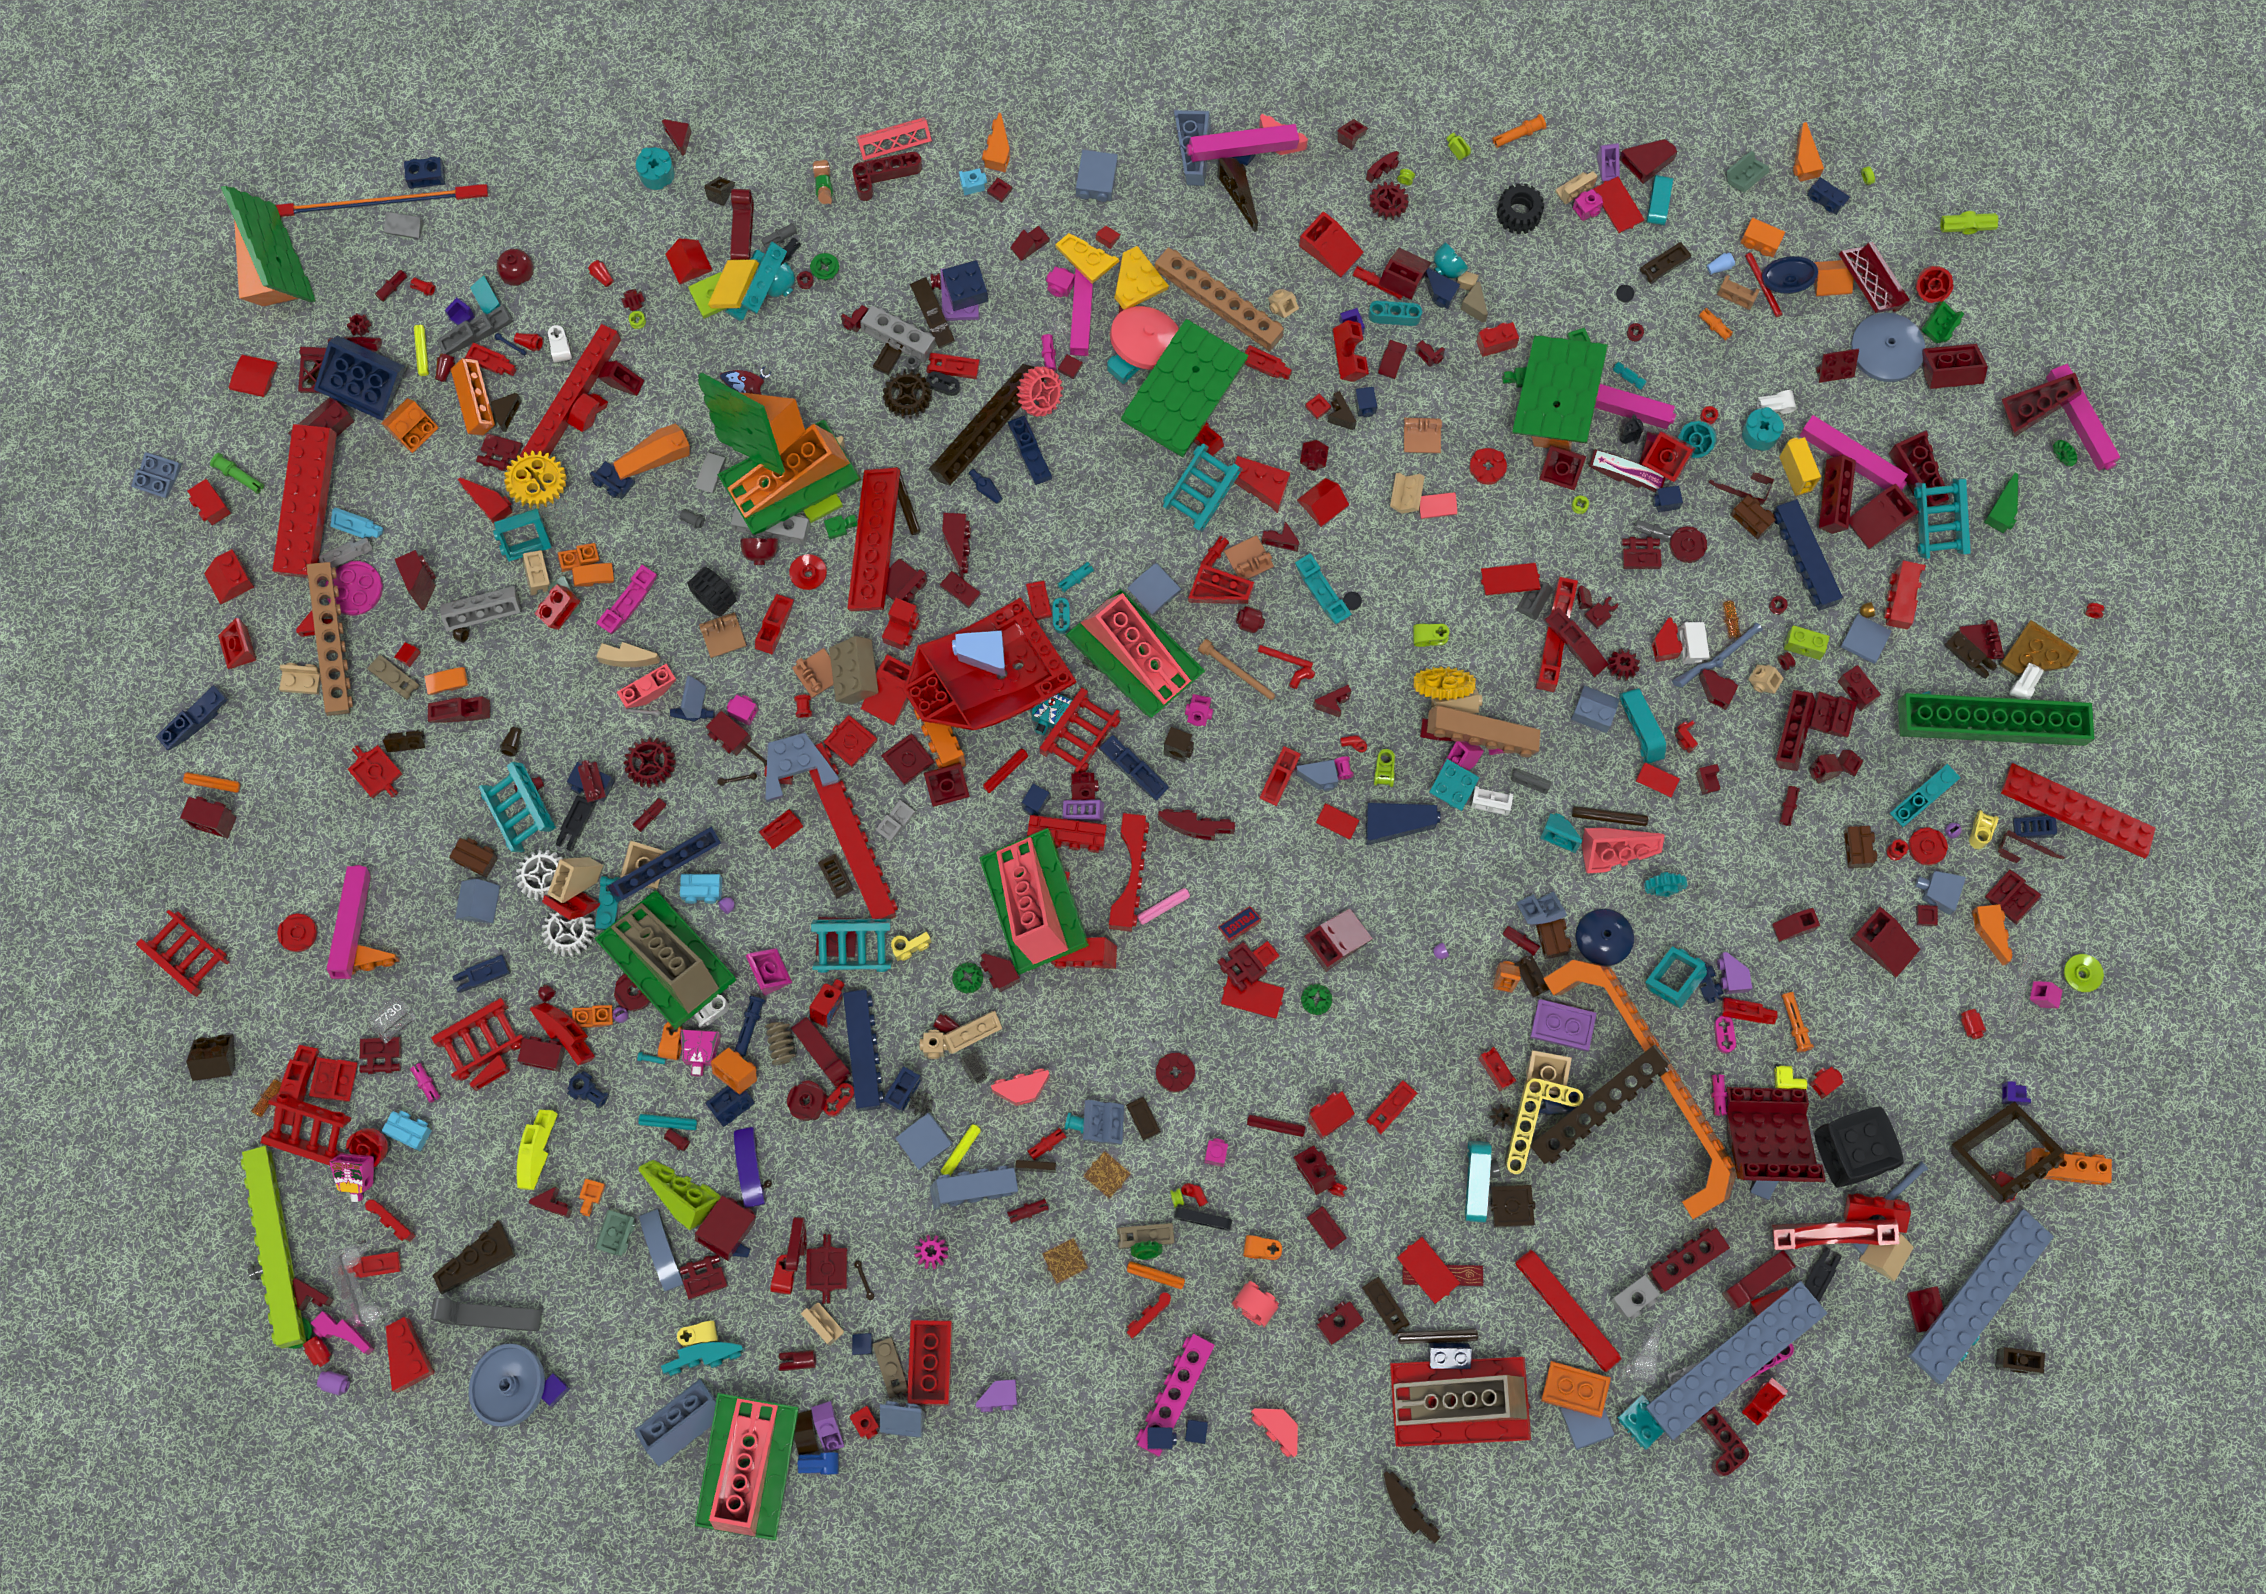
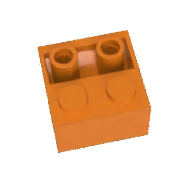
[381,398,439,453]

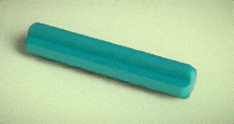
[638,1114,697,1131]

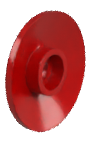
[789,554,827,590]

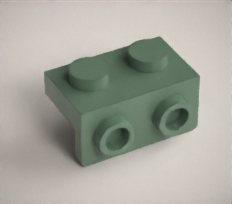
[1727,151,1770,192]
[594,1210,635,1256]

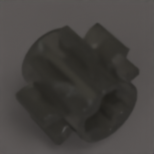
[909,1091,934,1116]

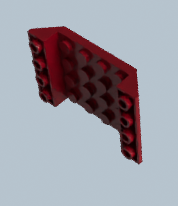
[1726,1087,1826,1182]

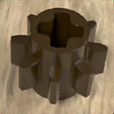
[1489,1104,1515,1130]

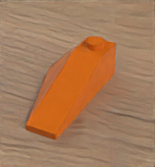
[613,423,690,480]

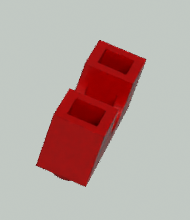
[1333,320,1369,382]
[1843,1193,1911,1233]

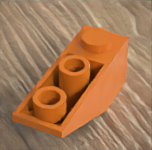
[982,113,1010,173]
[1972,904,2012,966]
[352,945,400,975]

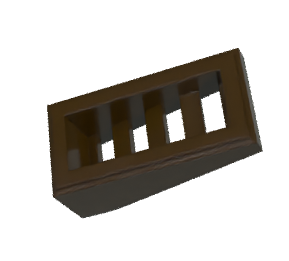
[818,854,853,899]

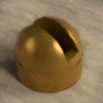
[1860,602,1875,618]

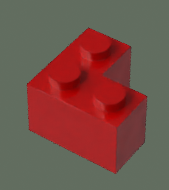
[882,598,921,651]

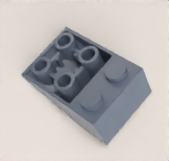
[880,1401,926,1438]

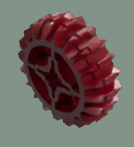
[623,737,676,789]

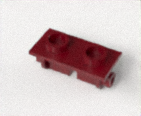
[578,760,606,803]

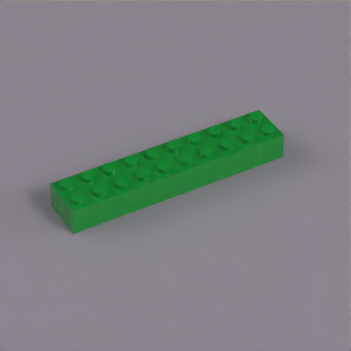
[1898,693,2095,746]

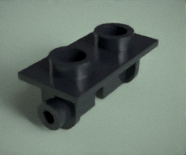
[1620,414,1644,444]

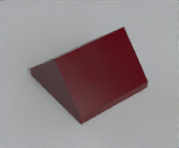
[1539,445,1586,491]
[924,763,970,807]

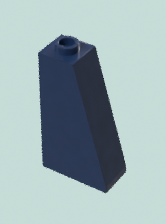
[1366,803,1441,845]

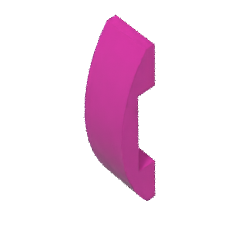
[596,565,657,635]

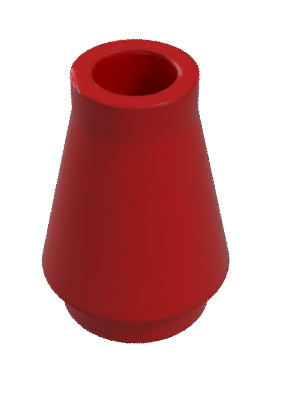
[588,260,614,287]
[514,333,543,352]

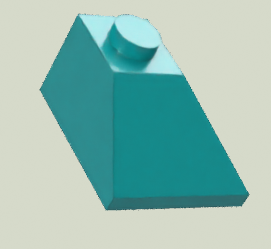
[1540,813,1582,853]

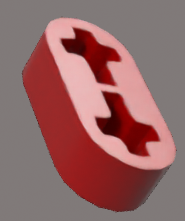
[824,1083,855,1117]

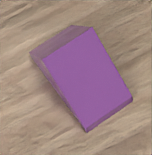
[1597,143,1620,182]

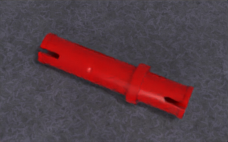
[1352,266,1403,300]

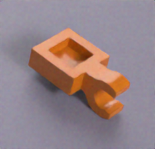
[579,1179,606,1217]

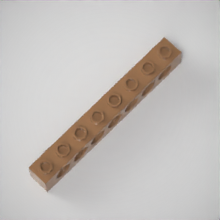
[1155,247,1284,352]
[306,562,353,716]

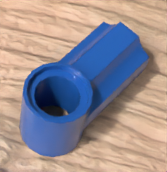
[798,1452,839,1475]

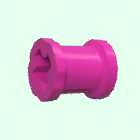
[1334,756,1354,780]

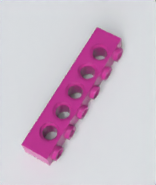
[1136,1334,1215,1457]

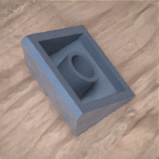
[455,879,500,924]

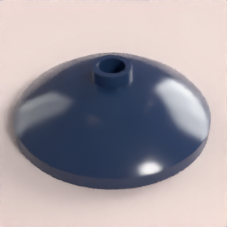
[1762,256,1818,294]
[1575,909,1634,966]

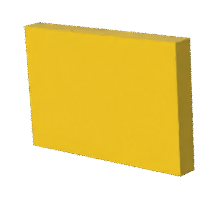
[708,260,759,308]

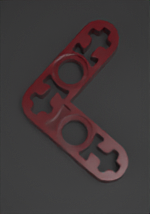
[786,1217,807,1272]

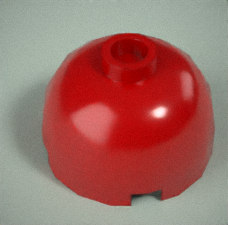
[1915,266,1954,303]
[346,1128,388,1167]

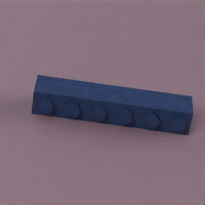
[1773,499,1843,611]
[607,826,721,902]
[843,990,884,1112]

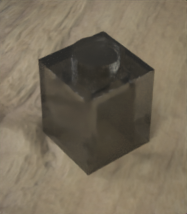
[960,1051,989,1084]

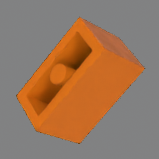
[1740,217,1785,258]
[711,1047,757,1094]

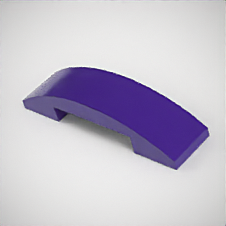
[734,1127,765,1208]

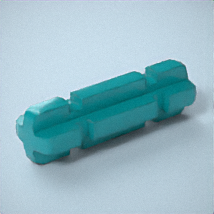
[1613,362,1646,390]

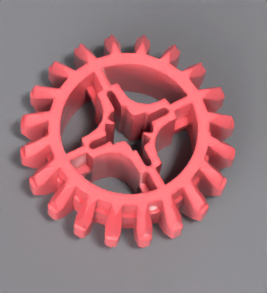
[1016,366,1064,417]

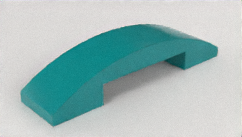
[1295,553,1352,625]

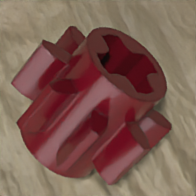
[621,289,645,311]
[347,313,372,337]

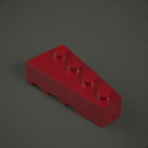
[1889,430,1949,507]

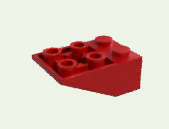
[1299,211,1364,278]
[861,655,911,726]

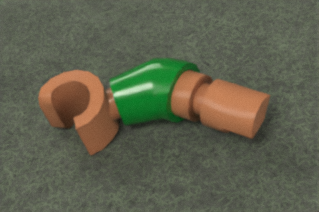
[813,160,833,204]

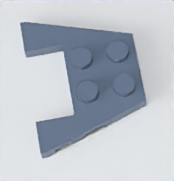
[765,733,839,802]

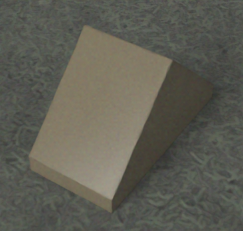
[1461,282,1488,323]

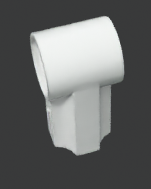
[1757,390,1796,414]
[2009,663,2044,700]

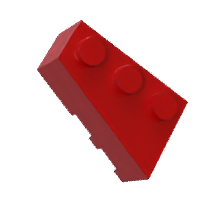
[1234,456,1290,513]
[1884,560,1926,630]
[1188,564,1254,604]
[1049,937,1117,969]
[386,1317,435,1393]

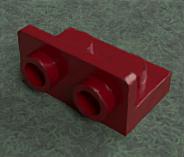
[1907,1286,1944,1333]

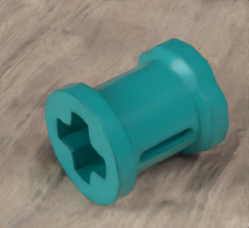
[1064,1112,1084,1134]

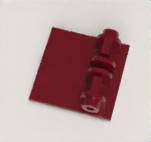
[1816,348,1859,383]
[1959,620,2005,660]

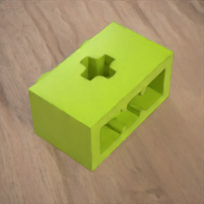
[1784,625,1830,660]

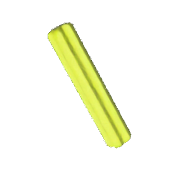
[414,325,429,376]
[940,1124,981,1176]

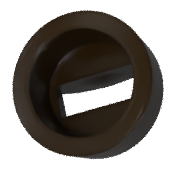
[452,627,469,643]

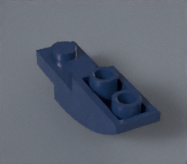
[1008,415,1052,485]
[156,685,228,751]

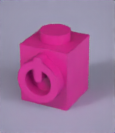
[1046,266,1075,298]

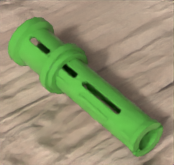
[210,453,264,494]

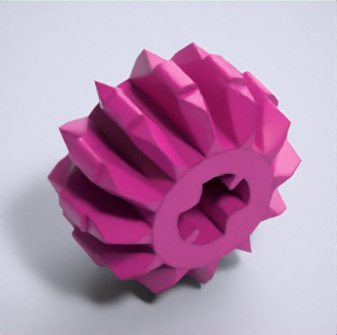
[914,1235,949,1269]

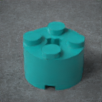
[636,147,675,190]
[1742,407,1784,451]

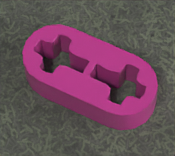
[1714,1016,1736,1054]

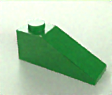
[1984,472,2018,534]

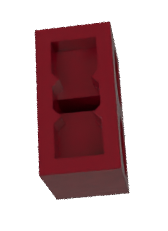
[1293,1145,1337,1196]

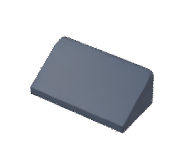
[680,676,706,718]

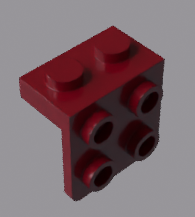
[886,559,928,603]

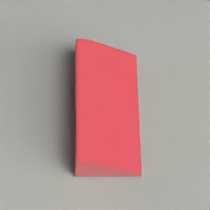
[1419,492,1457,519]

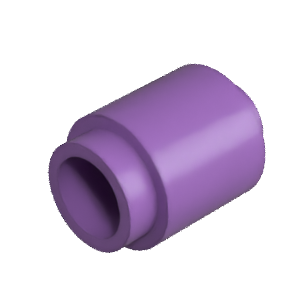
[317,1371,350,1396]

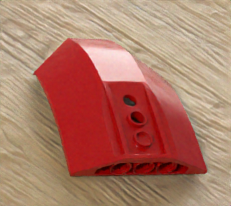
[903,597,1077,731]

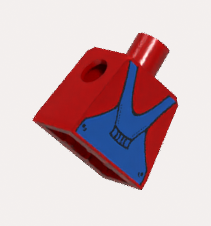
[809,979,845,1028]

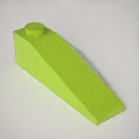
[638,1160,721,1230]

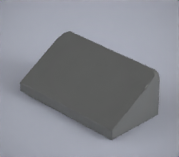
[1516,581,1552,620]
[1511,768,1551,794]

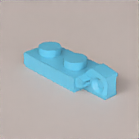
[330,507,383,538]

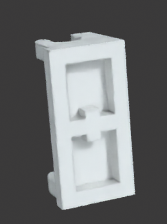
[1678,622,1710,664]
[1471,786,1513,815]

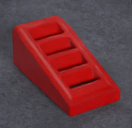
[469,1054,510,1091]

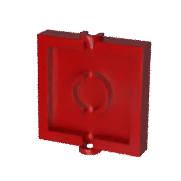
[823,715,878,768]

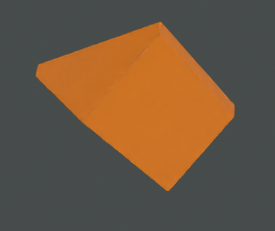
[1814,260,1854,296]

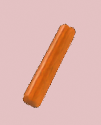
[183,772,241,793]
[1127,1261,1185,1289]

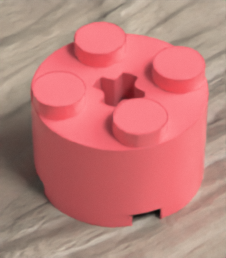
[1232,1281,1279,1328]

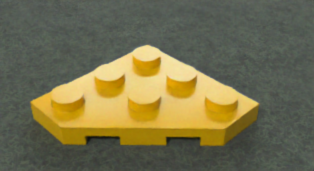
[1114,246,1169,310]

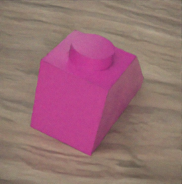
[1440,741,1484,771]

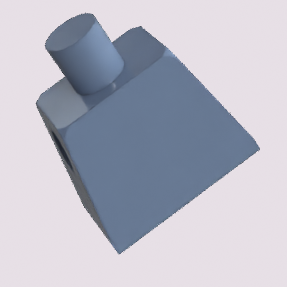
[1915,871,1966,915]

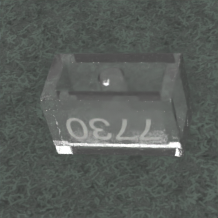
[366,995,416,1044]

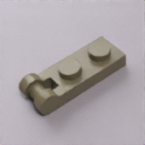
[367,654,419,700]
[1117,1223,1174,1249]
[872,1337,908,1399]

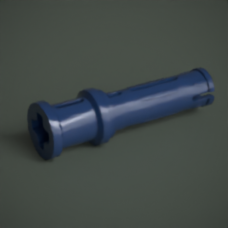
[734,996,766,1056]

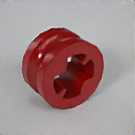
[1700,406,1718,424]
[2085,603,2105,619]
[1327,1182,1347,1198]

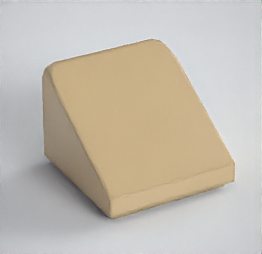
[1457,271,1479,291]

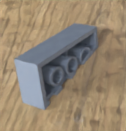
[1174,110,1211,186]
[930,1166,1018,1210]

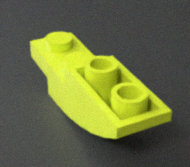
[517,1110,558,1190]

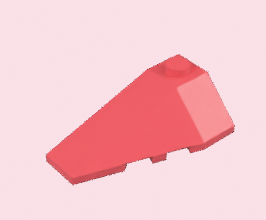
[1582,828,1665,873]

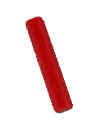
[983,748,1028,793]

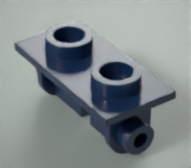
[1694,962,1724,1004]

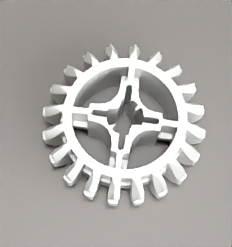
[516,850,563,901]
[542,912,595,957]

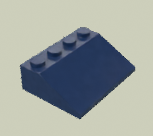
[314,335,406,421]

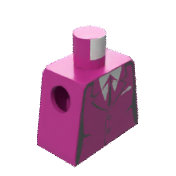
[681,1030,721,1077]

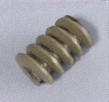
[765,1022,796,1065]

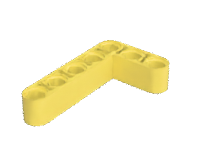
[1505,1078,1583,1174]

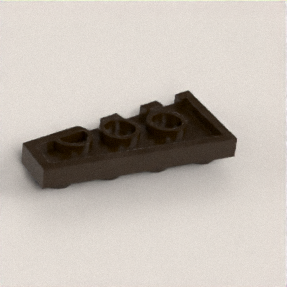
[432,1220,516,1294]

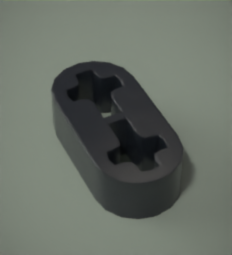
[926,371,960,396]

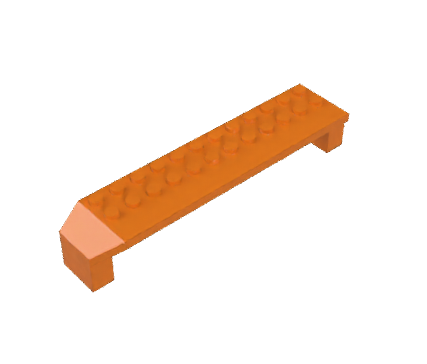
[1543,960,1737,1219]

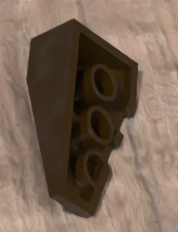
[1217,158,1258,232]

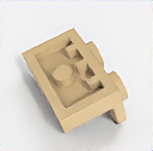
[1555,171,1598,205]
[1390,473,1425,514]
[279,663,321,695]
[801,1303,844,1346]

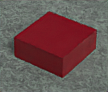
[987,177,1012,203]
[1058,354,1083,380]
[1916,905,1938,926]

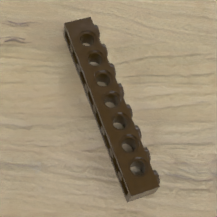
[928,364,1045,486]
[1530,1045,1671,1164]

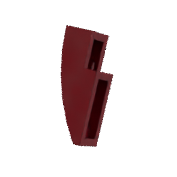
[428,696,490,723]

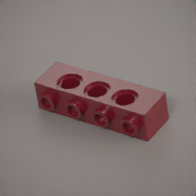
[1819,454,1856,534]
[1776,690,1816,771]
[1647,1227,1730,1294]

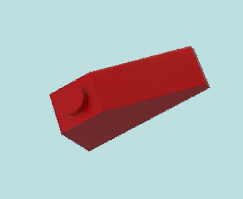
[457,477,513,525]

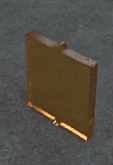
[1083,1151,1131,1199]
[1042,1238,1088,1284]

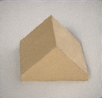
[620,841,666,889]
[1526,1050,1572,1096]
[1859,1233,1914,1282]

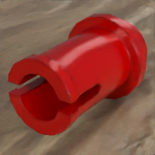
[410,277,435,296]

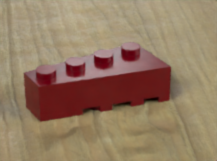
[2002,373,2082,437]

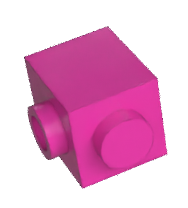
[727,695,758,726]
[2030,981,2063,1009]
[1204,1138,1228,1167]

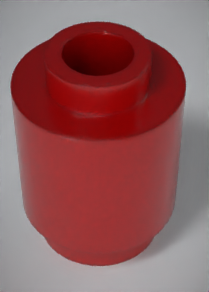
[1961,1009,1987,1040]
[303,1336,332,1367]

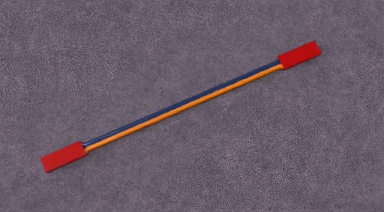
[275,184,488,217]

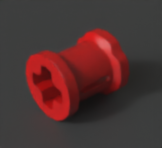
[794,695,812,718]
[1886,839,1909,861]

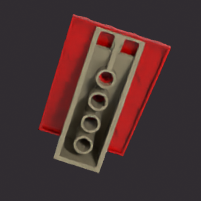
[1390,1357,1531,1447]

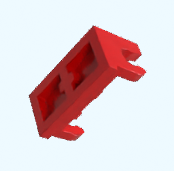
[1636,763,1680,798]
[1478,1047,1517,1092]

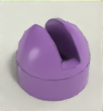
[1945,822,1962,839]
[718,897,734,914]
[1433,942,1449,959]
[612,1007,629,1023]

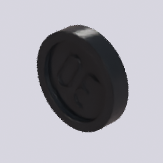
[1616,285,1634,302]
[1343,592,1362,610]

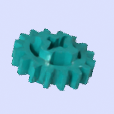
[1644,872,1688,897]

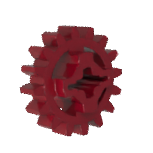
[1369,181,1409,220]

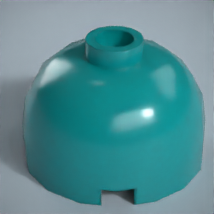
[1434,242,1469,279]
[767,263,795,297]
[1678,420,1717,458]

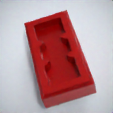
[1026,580,1052,620]

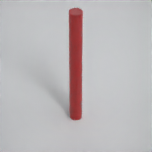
[1745,253,1783,318]

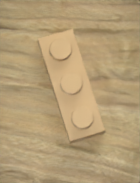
[942,1011,1002,1054]

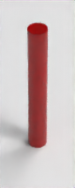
[1258,645,1313,668]

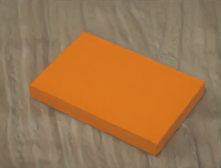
[1541,1361,1611,1418]

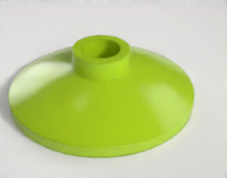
[2064,954,2104,993]

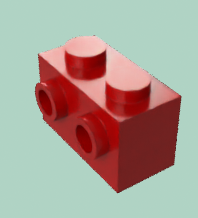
[1476,322,1519,357]
[187,479,231,526]

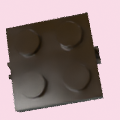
[1490,1185,1535,1228]

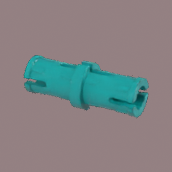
[1057,562,1094,593]

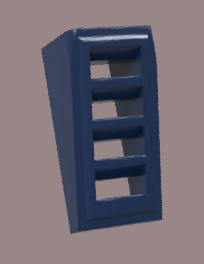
[2013,816,2057,838]

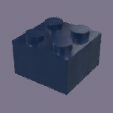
[942,260,988,311]

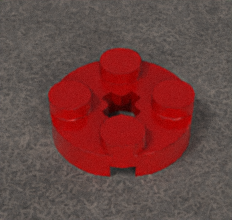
[1469,448,1507,485]

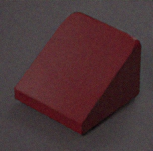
[1576,586,1593,610]
[1838,750,1863,777]

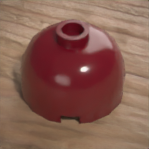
[496,249,534,286]
[740,538,778,565]

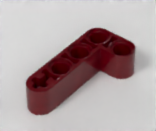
[852,152,922,201]
[730,189,754,260]
[791,1016,852,1088]
[1722,1250,1796,1311]
[1697,1407,1749,1476]

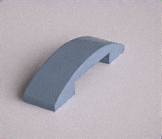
[639,1209,684,1292]

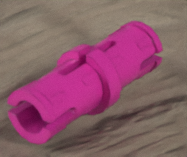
[1041,334,1057,371]
[410,1063,441,1103]
[1711,1074,1727,1116]

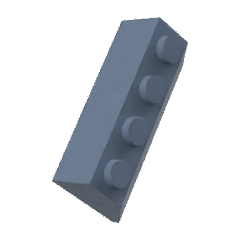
[634,1379,716,1467]

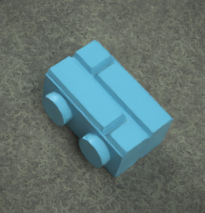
[680,874,722,904]
[381,1110,432,1151]

